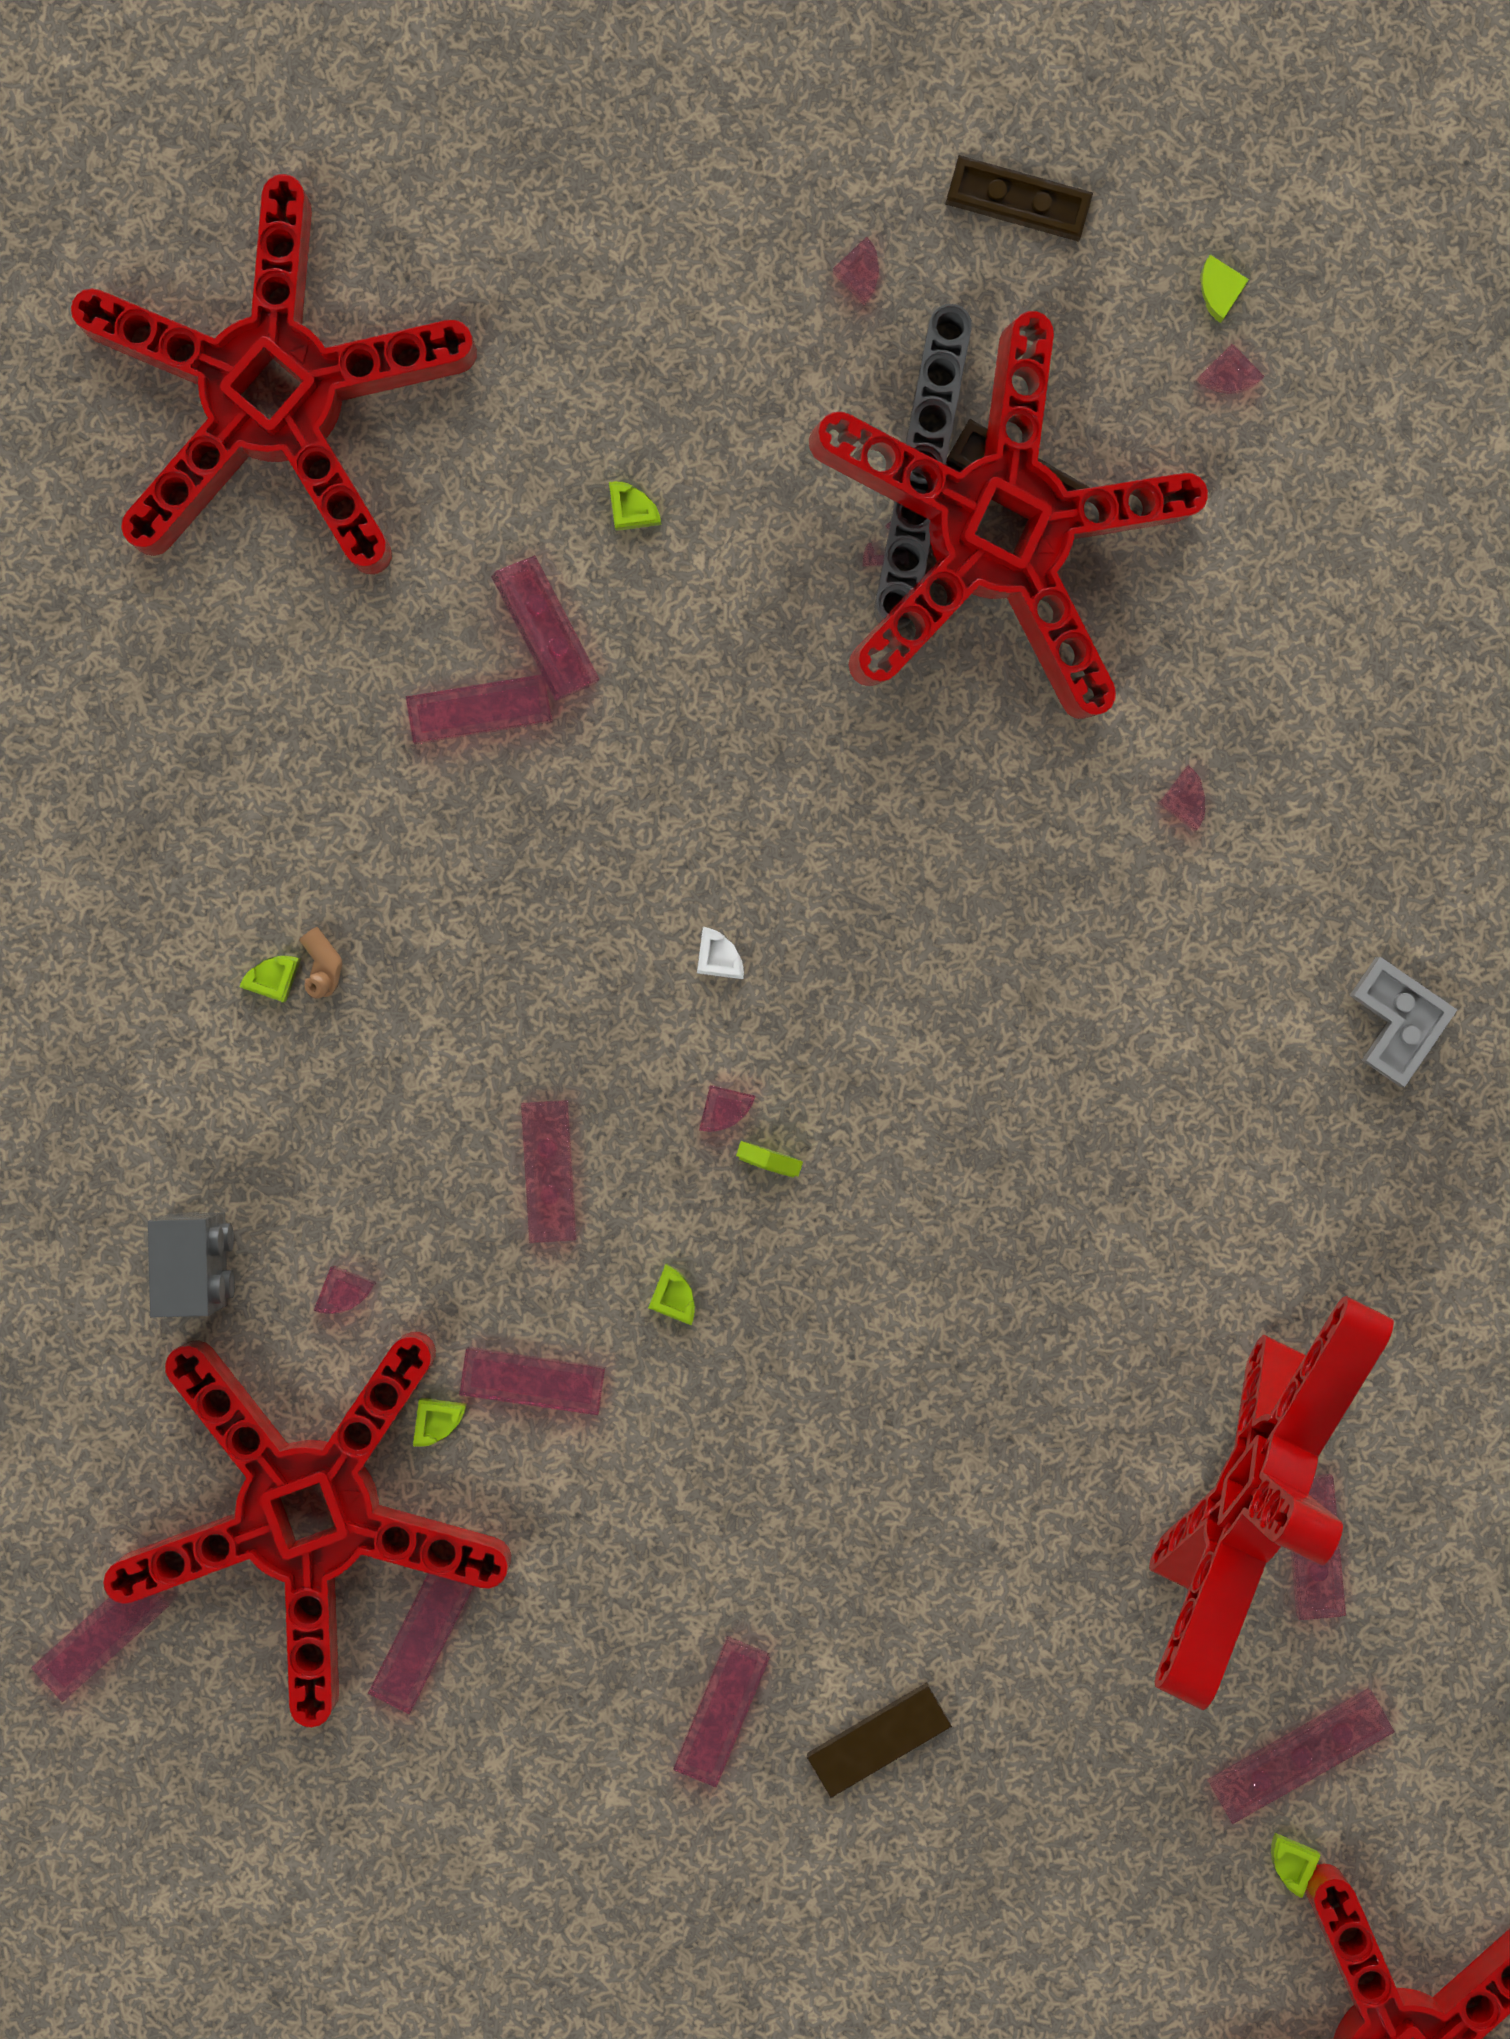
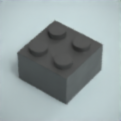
[148,1212,235,1318]

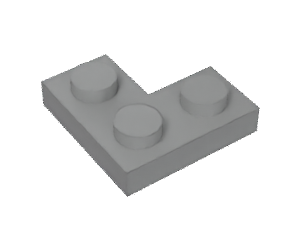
[1349,957,1457,1087]

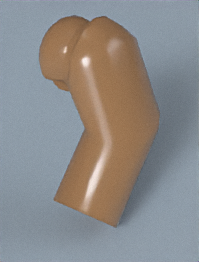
[299,927,343,998]

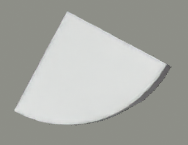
[697,927,744,979]

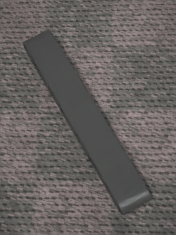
[874,304,972,631]

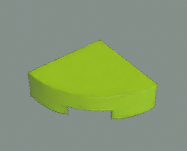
[1200,255,1249,323]
[609,481,662,531]
[239,956,301,1003]
[736,1141,803,1178]
[648,1264,695,1325]
[413,1398,467,1447]
[1271,1833,1321,1898]

